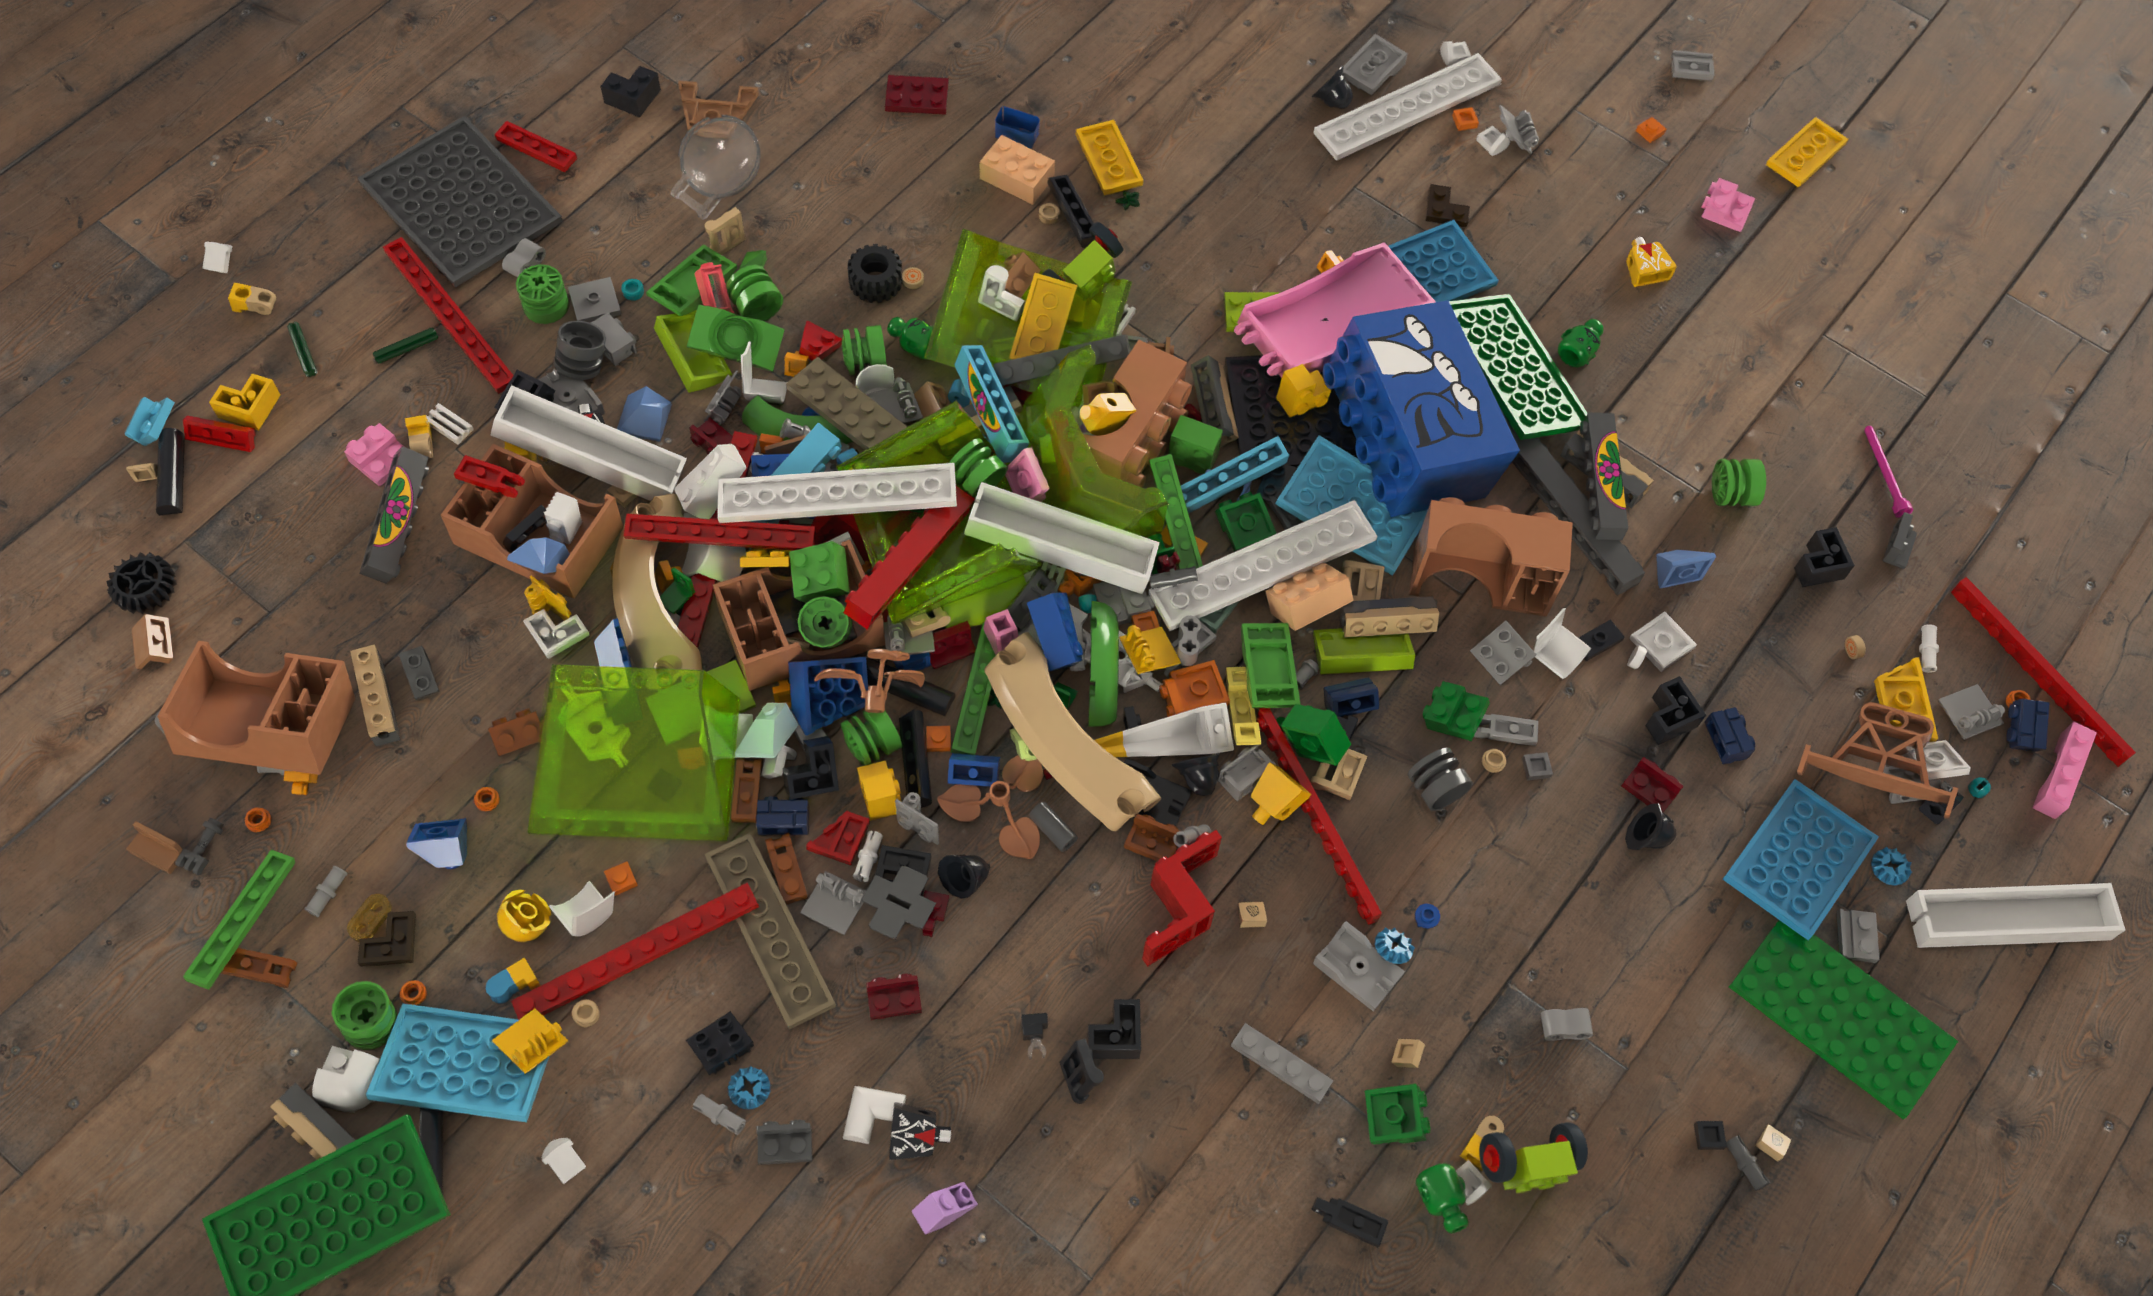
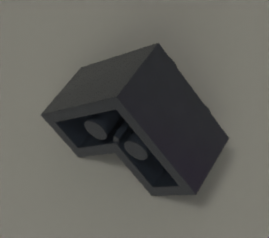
[600,66,661,118]
[1794,527,1855,587]
[1645,676,1706,745]
[782,736,839,799]
[1087,999,1141,1059]

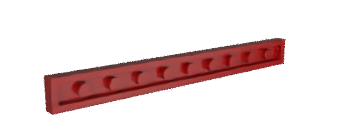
[383,237,513,394]
[678,431,758,648]
[1951,577,2136,767]
[1256,708,1382,925]
[511,882,759,1020]

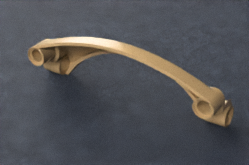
[612,494,704,692]
[984,632,1162,831]

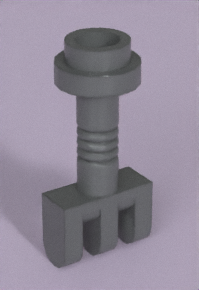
[175,818,224,875]

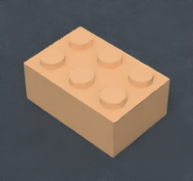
[980,135,1055,205]
[1265,563,1354,631]

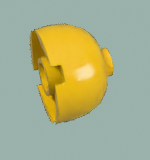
[497,890,551,942]

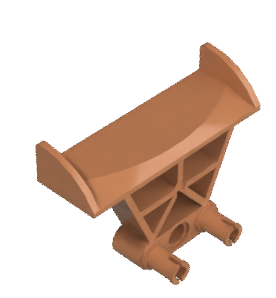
[1797,702,1958,819]

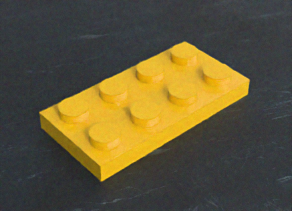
[1766,117,1848,188]
[1075,120,1143,196]
[1009,273,1078,360]
[740,548,791,567]

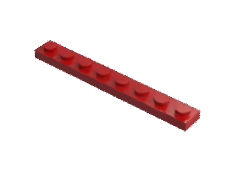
[623,514,816,551]

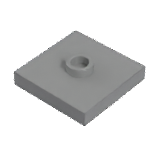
[568,277,622,323]

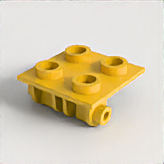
[524,575,572,621]
[1119,625,1181,674]
[492,1009,568,1074]

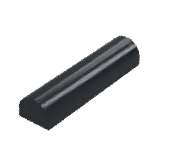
[1047,175,1094,248]
[156,428,185,516]
[866,657,955,716]
[899,709,932,808]
[420,1107,443,1195]

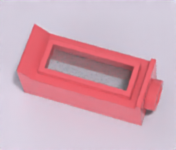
[694,262,735,314]

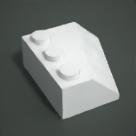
[674,444,747,519]

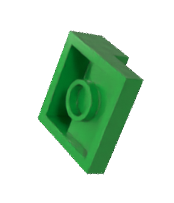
[1215,492,1277,552]
[1423,681,1490,741]
[1365,1084,1431,1145]

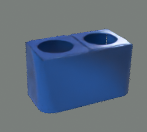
[995,106,1040,149]

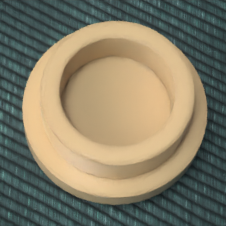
[1482,749,1506,773]

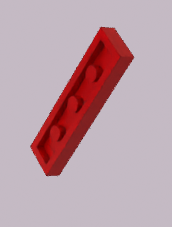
[494,121,577,172]

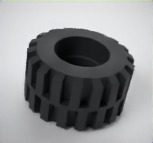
[848,244,903,303]

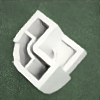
[312,1046,380,1113]

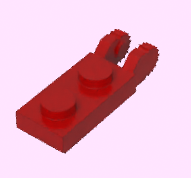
[454,455,525,498]

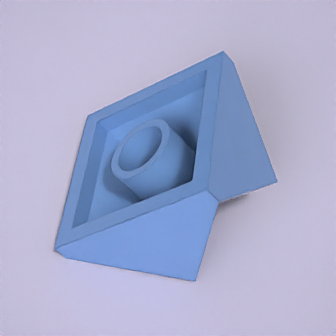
[617,386,672,441]
[507,537,570,574]
[1656,550,1716,589]

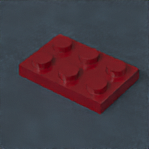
[885,75,949,115]

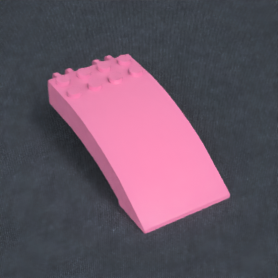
[1234,243,1435,378]

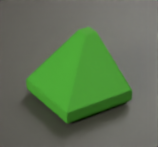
[739,250,767,269]

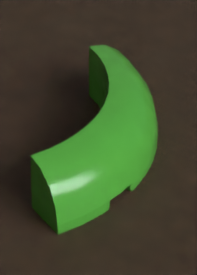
[742,395,853,444]
[1088,601,1119,727]

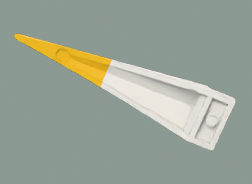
[1094,703,1234,757]

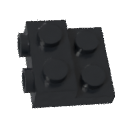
[494,370,556,411]

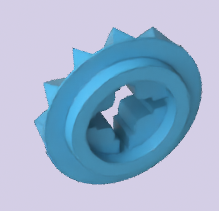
[1871,847,1912,885]
[1374,927,1415,964]
[727,1066,770,1109]

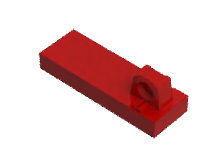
[183,415,256,452]

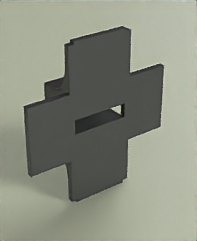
[861,866,936,939]

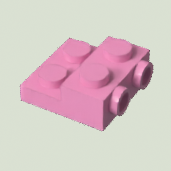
[1701,178,1755,232]
[344,423,404,487]
[1005,447,1050,502]

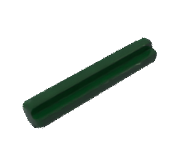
[287,321,317,377]
[373,327,438,364]

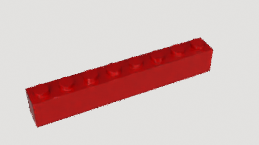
[844,486,975,630]

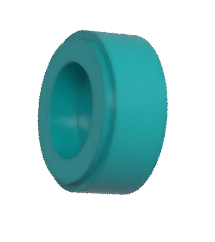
[621,279,644,301]

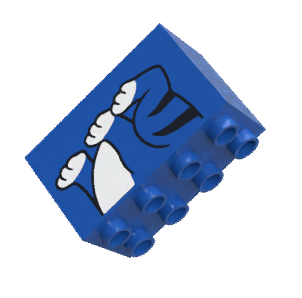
[1323,300,1520,518]

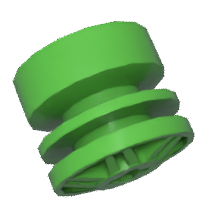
[516,264,569,324]
[726,265,783,321]
[841,325,887,376]
[949,438,1008,499]
[1712,459,1766,506]
[798,596,853,649]
[840,710,902,766]
[332,981,398,1050]

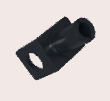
[1919,781,1964,825]

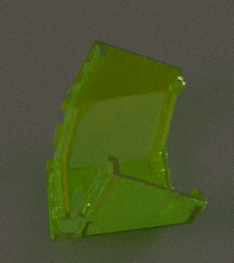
[1005,344,1168,538]

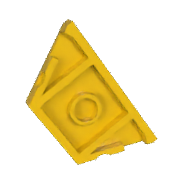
[1874,657,1938,742]

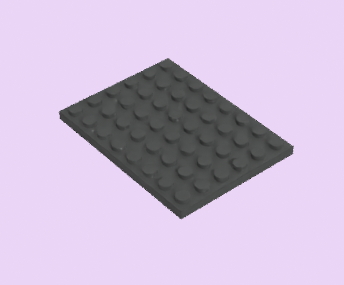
[357,116,563,287]

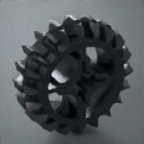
[106,552,177,614]

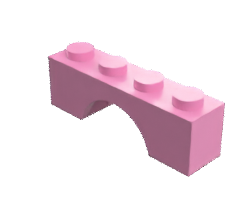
[983,609,1018,655]
[2033,722,2097,819]

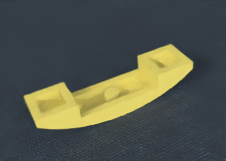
[1226,667,1261,745]

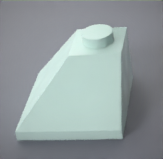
[734,702,798,758]

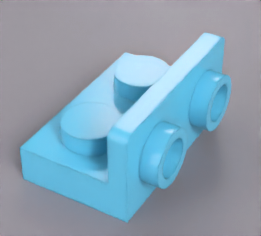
[125,397,175,446]

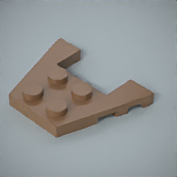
[678,81,759,138]

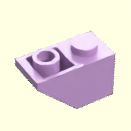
[912,1182,978,1234]

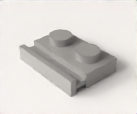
[1671,50,1714,81]
[1837,909,1879,963]

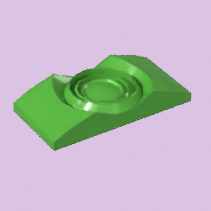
[646,244,737,316]
[687,304,785,372]
[1241,623,1301,708]

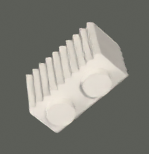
[544,492,582,544]

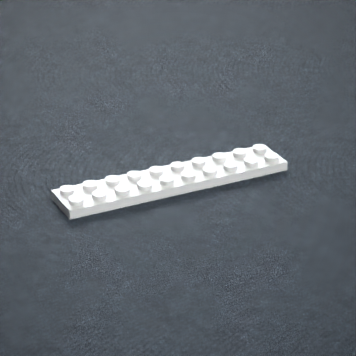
[1314,53,1502,161]
[717,463,957,523]
[1149,500,1377,631]

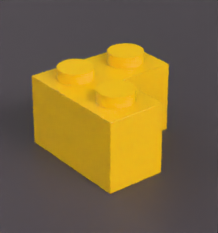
[1276,364,1331,417]
[209,374,281,431]
[857,760,902,821]

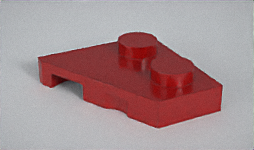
[799,321,842,361]
[806,811,870,866]

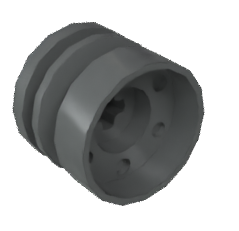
[554,321,606,380]
[1407,748,1474,811]

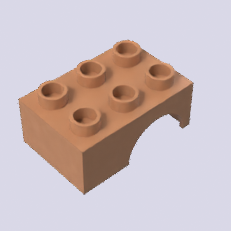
[1071,340,1192,511]
[441,444,623,599]
[1409,497,1573,617]
[713,540,886,691]
[157,641,355,775]

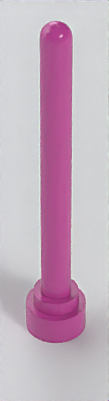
[1864,426,1913,518]

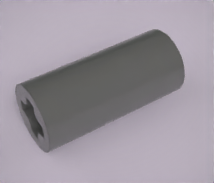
[1029,802,1078,852]

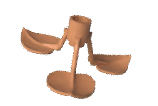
[814,649,925,713]
[937,755,1043,859]

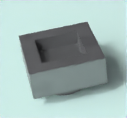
[1522,752,1553,781]

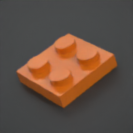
[1169,660,1230,711]

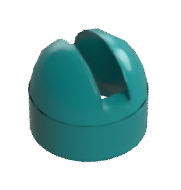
[1078,594,1097,613]
[1968,777,1991,798]

